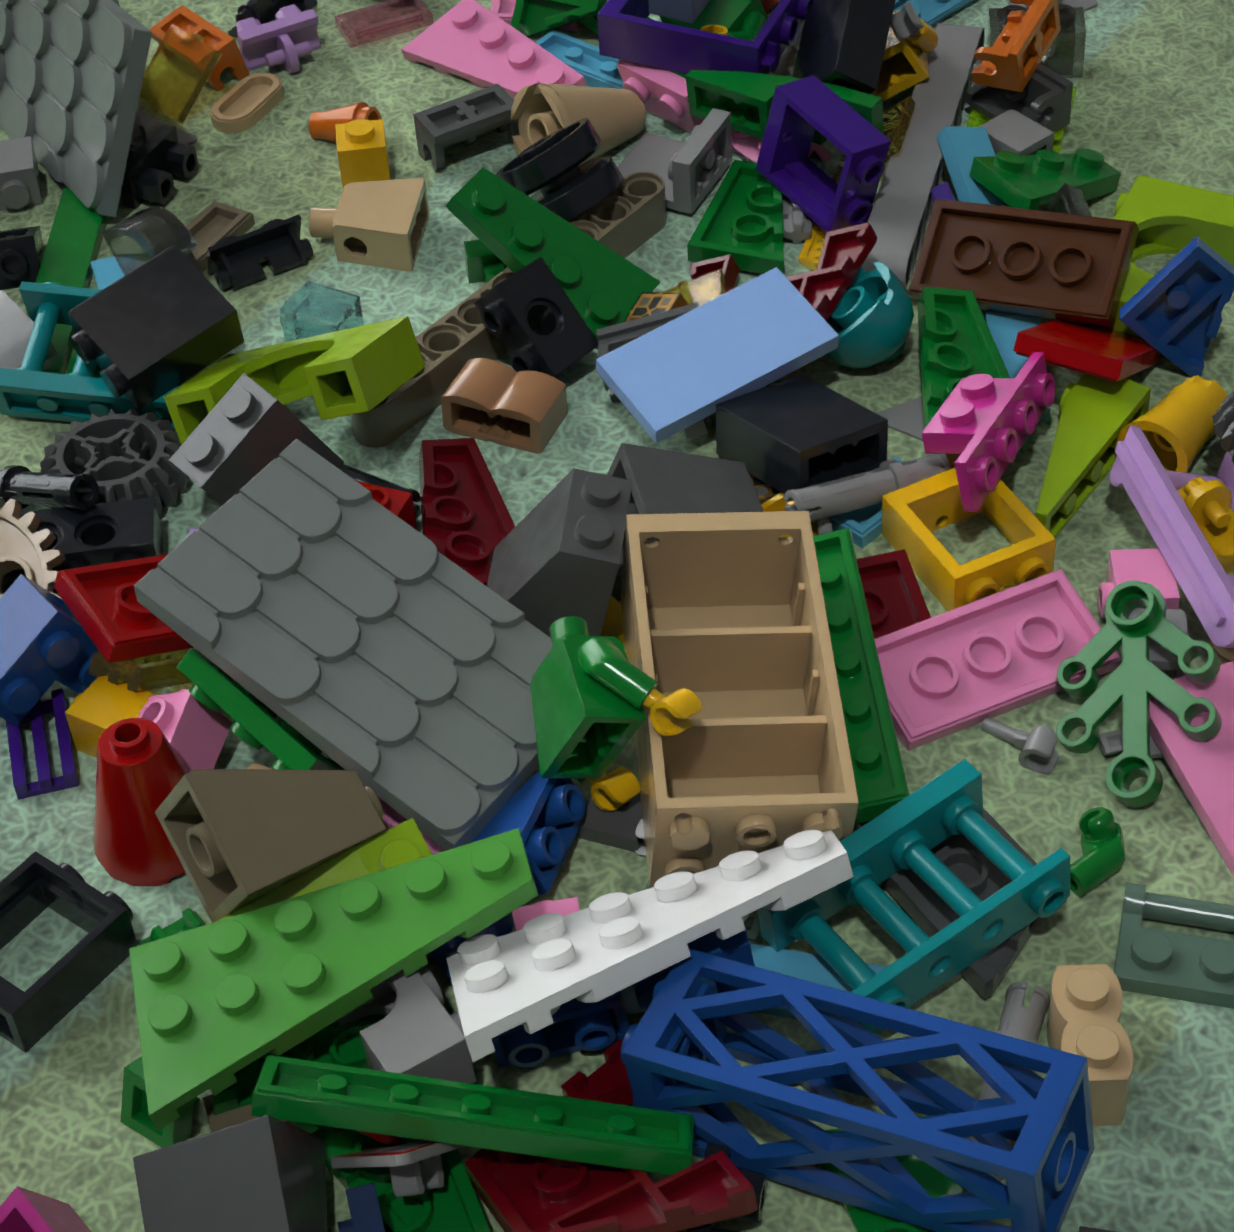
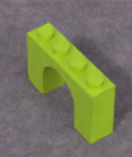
[1098,174,1234,337]
[164,316,425,445]

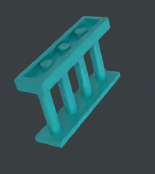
[0,282,201,431]
[757,759,1070,1032]

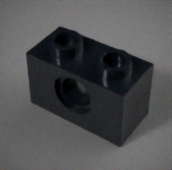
[474,257,598,377]

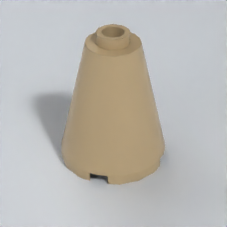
[511,83,646,165]

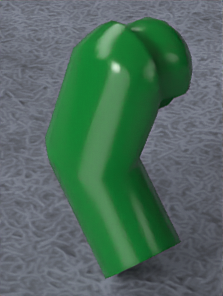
[1070,807,1125,898]

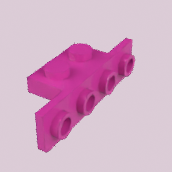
[921,352,1055,512]

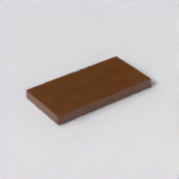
[908,199,1139,327]

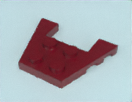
[689,222,878,322]
[464,1039,758,1232]

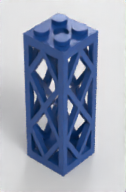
[621,948,1095,1232]

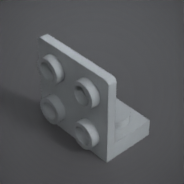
[618,108,732,214]

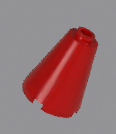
[93,718,189,886]

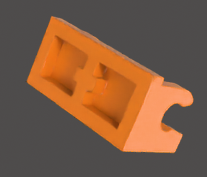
[971,0,1061,93]
[149,5,250,91]

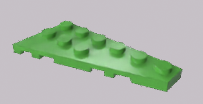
[129,828,538,1130]

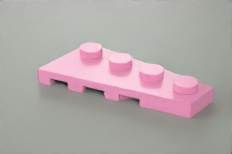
[401,0,587,99]

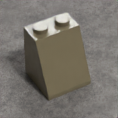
[155,769,386,923]

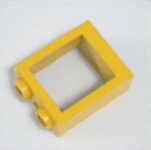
[881,468,1056,611]

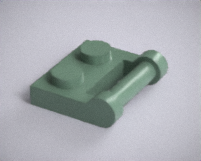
[1114,882,1234,1009]

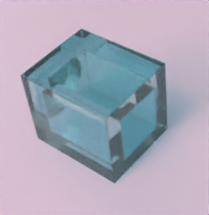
[279,281,364,342]

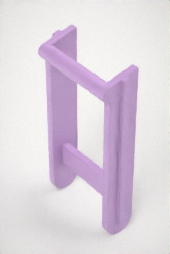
[1110,425,1234,648]

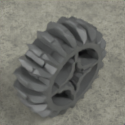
[40,408,189,520]

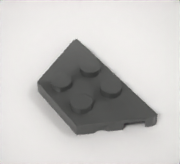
[853,808,1041,999]

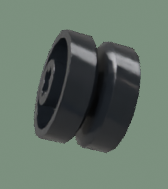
[496,118,624,221]

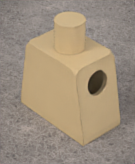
[309,178,430,271]

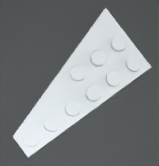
[445,830,854,1062]

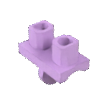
[236,4,321,75]

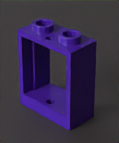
[756,75,891,233]

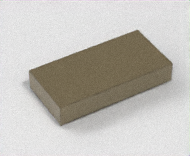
[156,201,255,273]

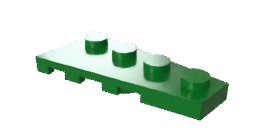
[445,167,660,349]
[917,287,1034,450]

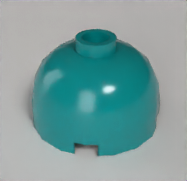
[825,262,914,369]

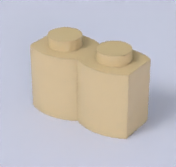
[1047,964,1133,1126]

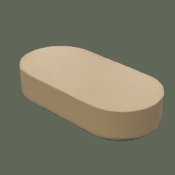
[210,73,284,133]

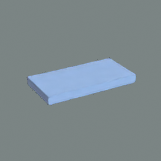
[596,267,839,443]

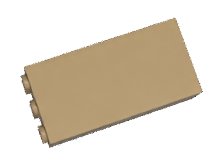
[620,511,859,888]

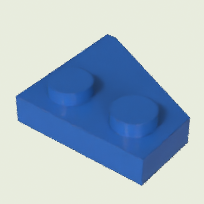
[1119,236,1234,377]

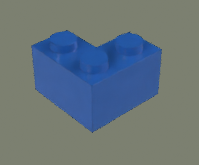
[0,574,126,725]

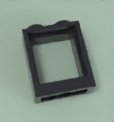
[0,851,138,1053]

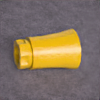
[1117,375,1227,473]

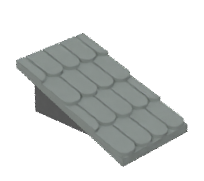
[0,0,152,217]
[134,438,553,851]

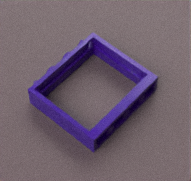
[597,0,816,74]

